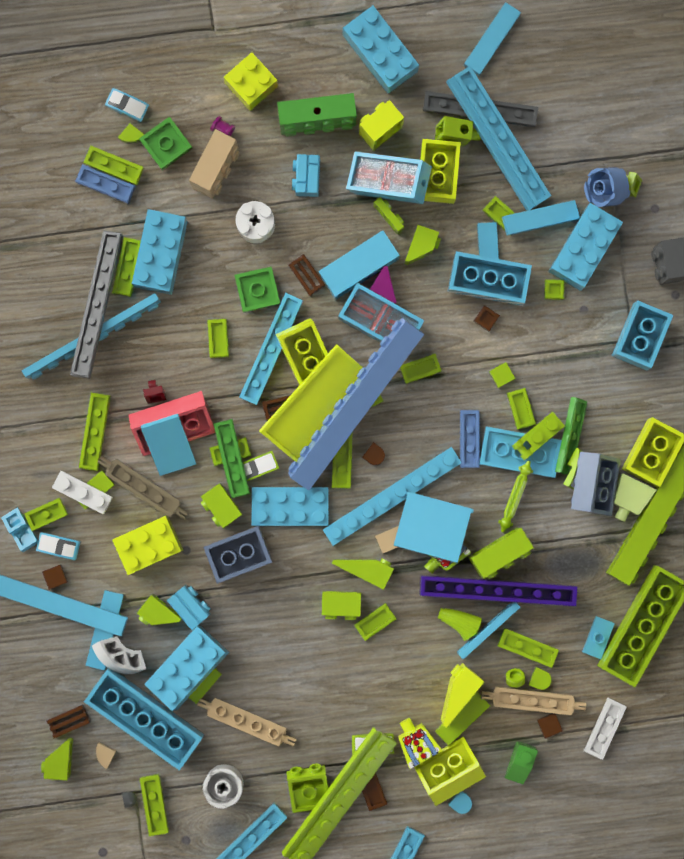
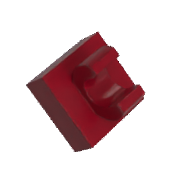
[143,380,166,404]

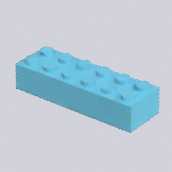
[84,668,204,770]

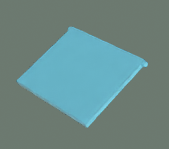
[394,491,474,563]

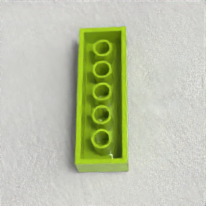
[597,565,684,687]

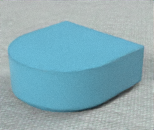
[448,791,472,814]

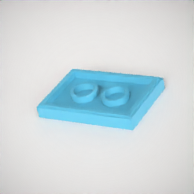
[141,413,196,476]

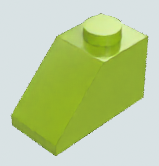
[405,225,441,265]
[137,594,182,625]
[41,738,73,780]

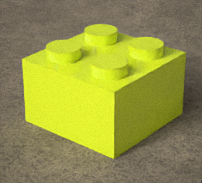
[223,52,278,111]
[359,100,404,151]

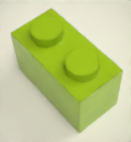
[201,483,243,528]
[322,591,361,620]

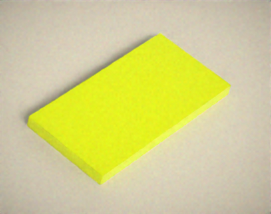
[259,344,363,462]

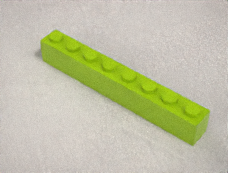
[606,443,684,586]

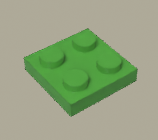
[139,116,193,170]
[235,266,280,313]

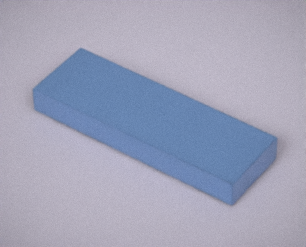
[75,164,136,204]
[460,410,480,468]

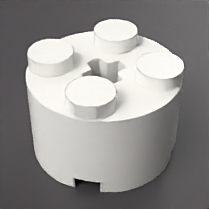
[236,201,275,243]
[203,764,244,808]

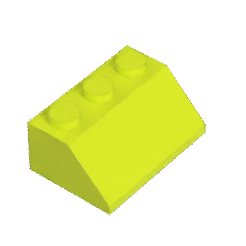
[414,737,486,806]

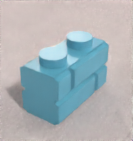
[292,154,320,197]
[167,585,211,630]

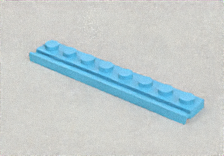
[446,66,551,211]

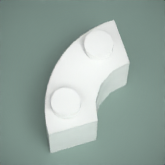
[92,636,146,674]

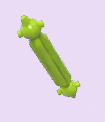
[498,460,533,533]

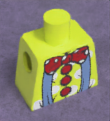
[398,718,442,769]

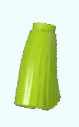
[437,608,482,641]

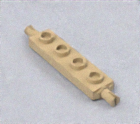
[481,686,586,715]
[197,698,296,747]

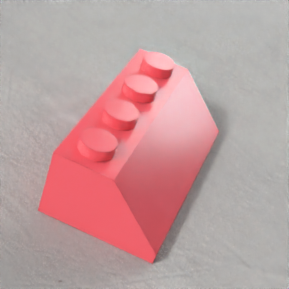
[129,391,216,456]

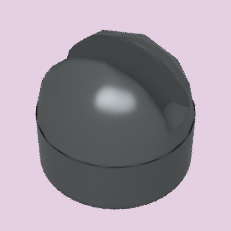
[122,792,137,809]

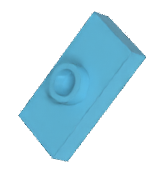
[582,616,615,659]

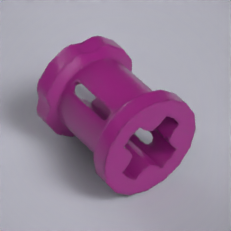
[210,116,235,137]

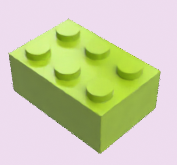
[468,527,534,579]

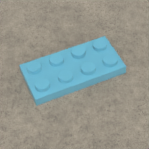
[479,426,562,478]
[252,487,329,526]

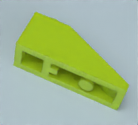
[332,558,394,590]

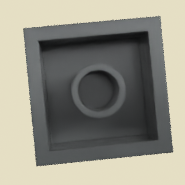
[651,237,684,285]

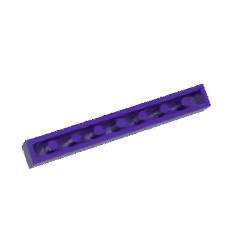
[419,575,577,606]

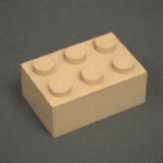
[189,129,240,199]

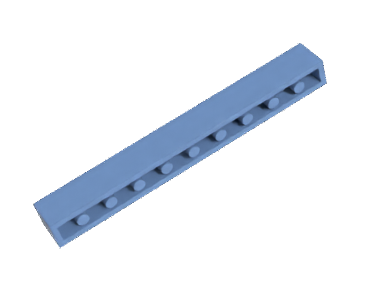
[288,318,424,490]

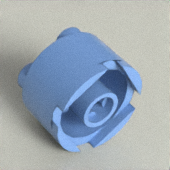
[584,167,630,207]

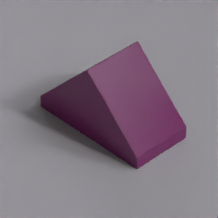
[370,266,396,304]

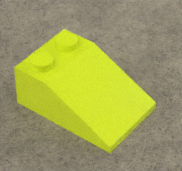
[440,663,484,728]

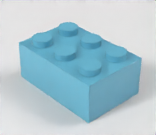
[612,301,673,371]

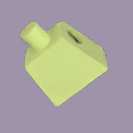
[614,474,656,522]

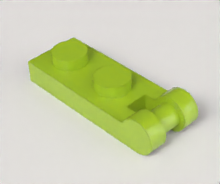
[512,411,565,460]

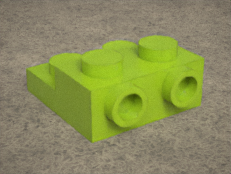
[287,764,328,813]

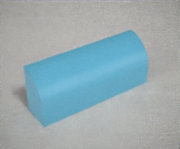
[319,230,400,300]

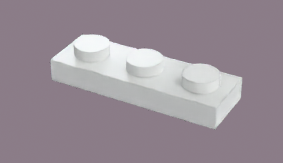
[52,471,113,514]
[584,698,626,760]

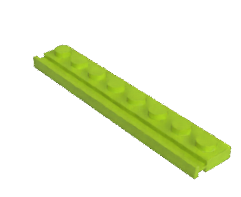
[282,727,397,859]

